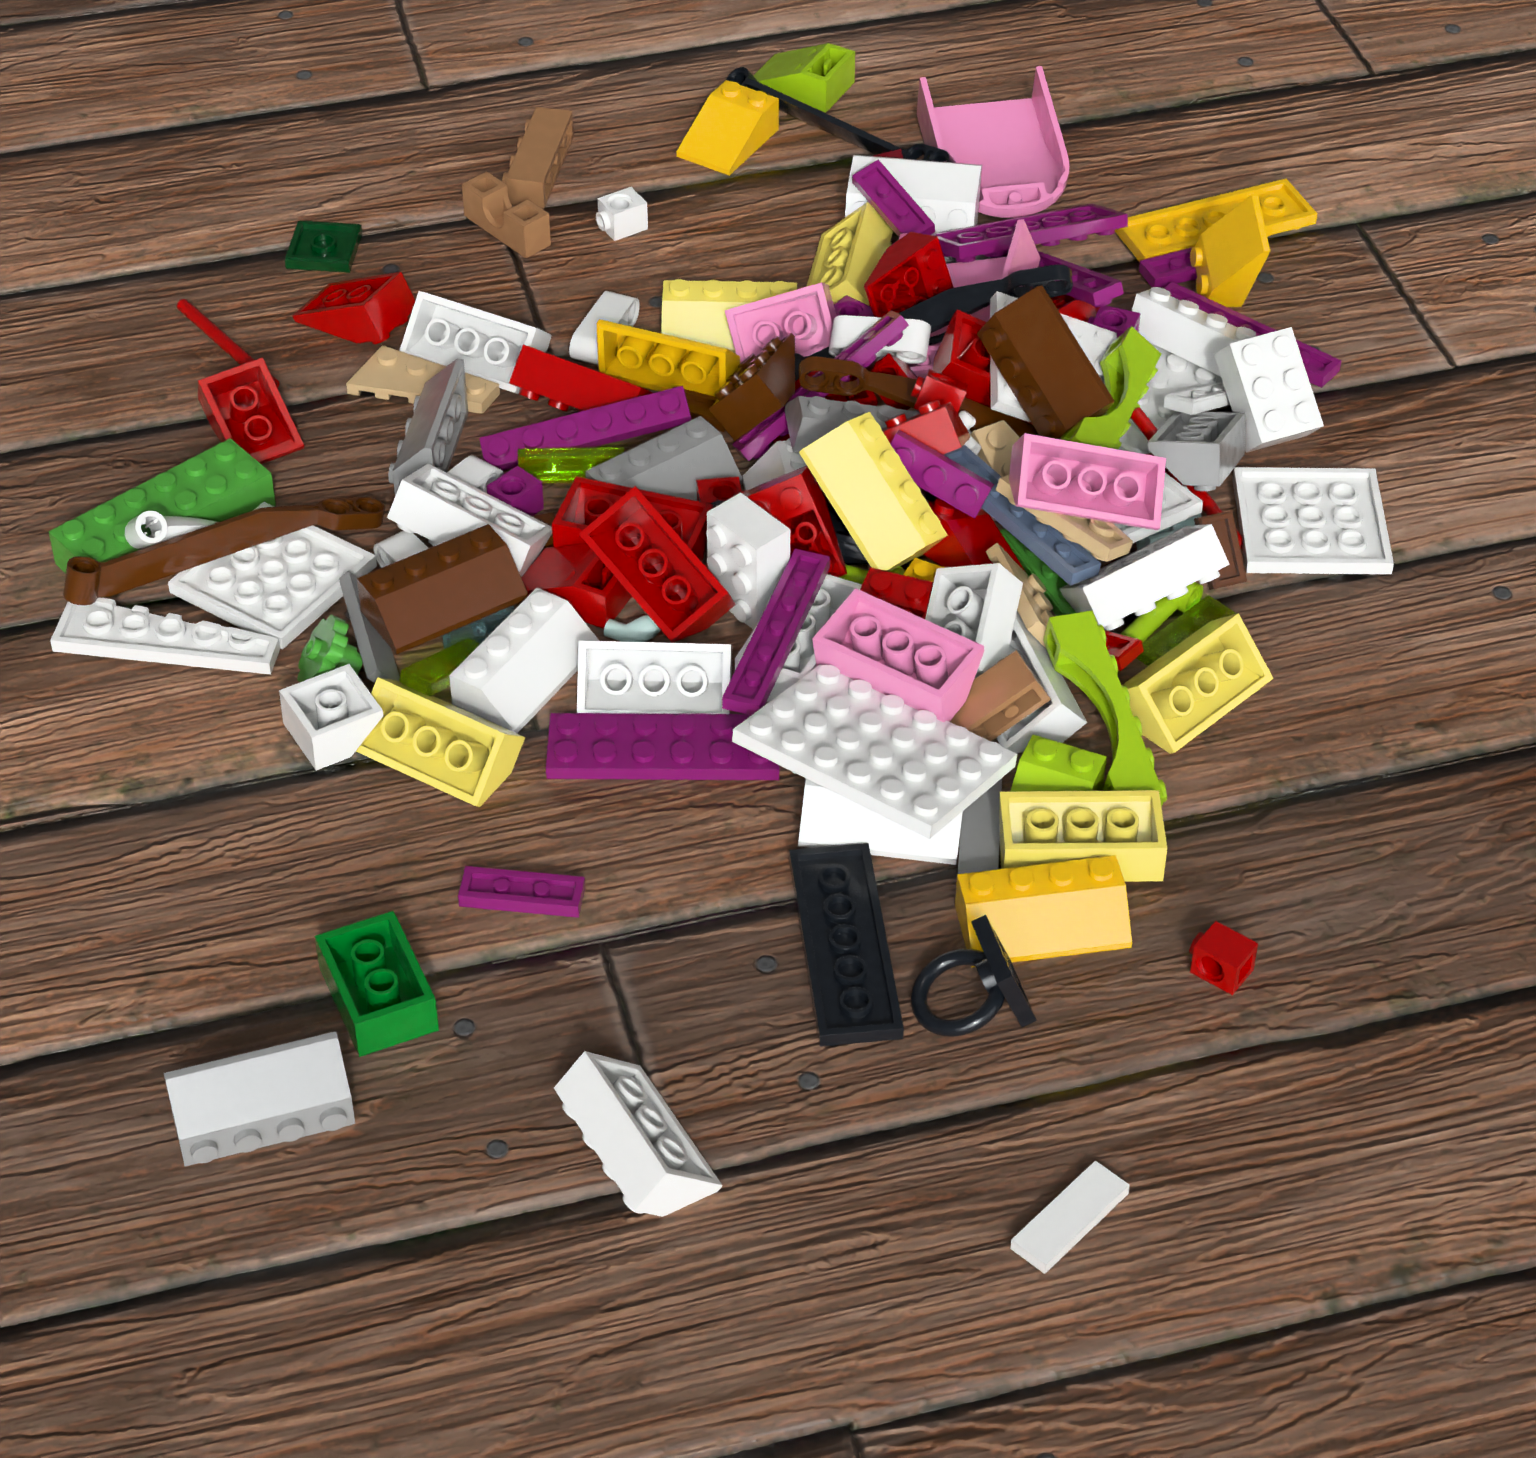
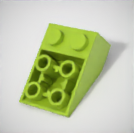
[753,43,855,113]

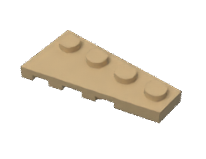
[346,345,500,414]
[996,475,1133,562]

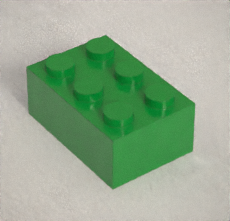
[314,911,439,1057]

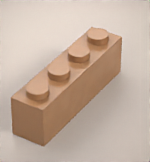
[502,107,574,209]

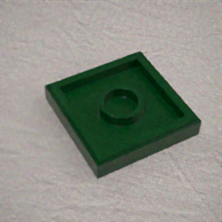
[285,221,362,273]

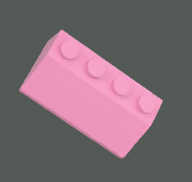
[1009,433,1166,530]
[812,588,984,722]

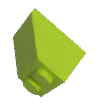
[1010,735,1107,792]

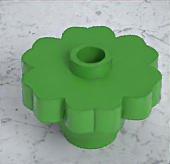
[297,614,363,682]

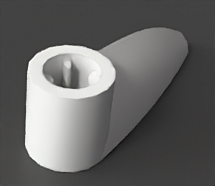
[125,511,218,549]

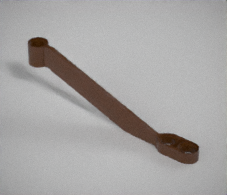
[799,356,1039,437]
[63,497,385,606]

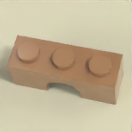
[462,171,551,258]

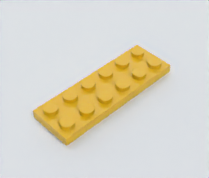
[1115,178,1318,262]

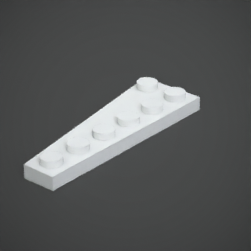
[50,597,280,675]

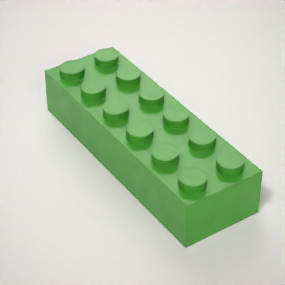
[49,438,276,574]

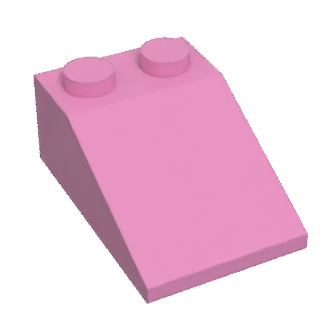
[725,282,837,363]

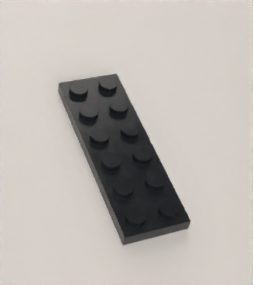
[789,843,904,1047]

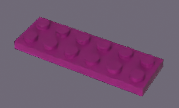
[931,203,1128,263]
[546,713,779,780]

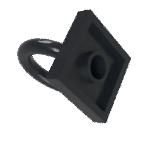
[911,915,1037,1037]

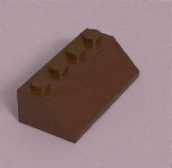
[977,285,1115,439]
[357,524,528,655]

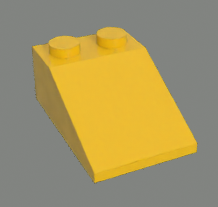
[676,80,779,176]
[1190,195,1270,307]

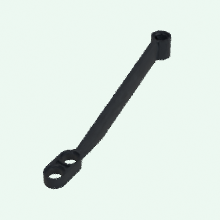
[726,67,956,163]
[795,265,1073,381]

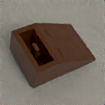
[709,332,795,441]

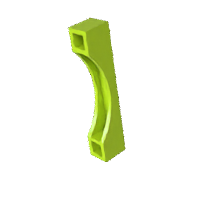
[1060,326,1161,449]
[1043,610,1167,808]

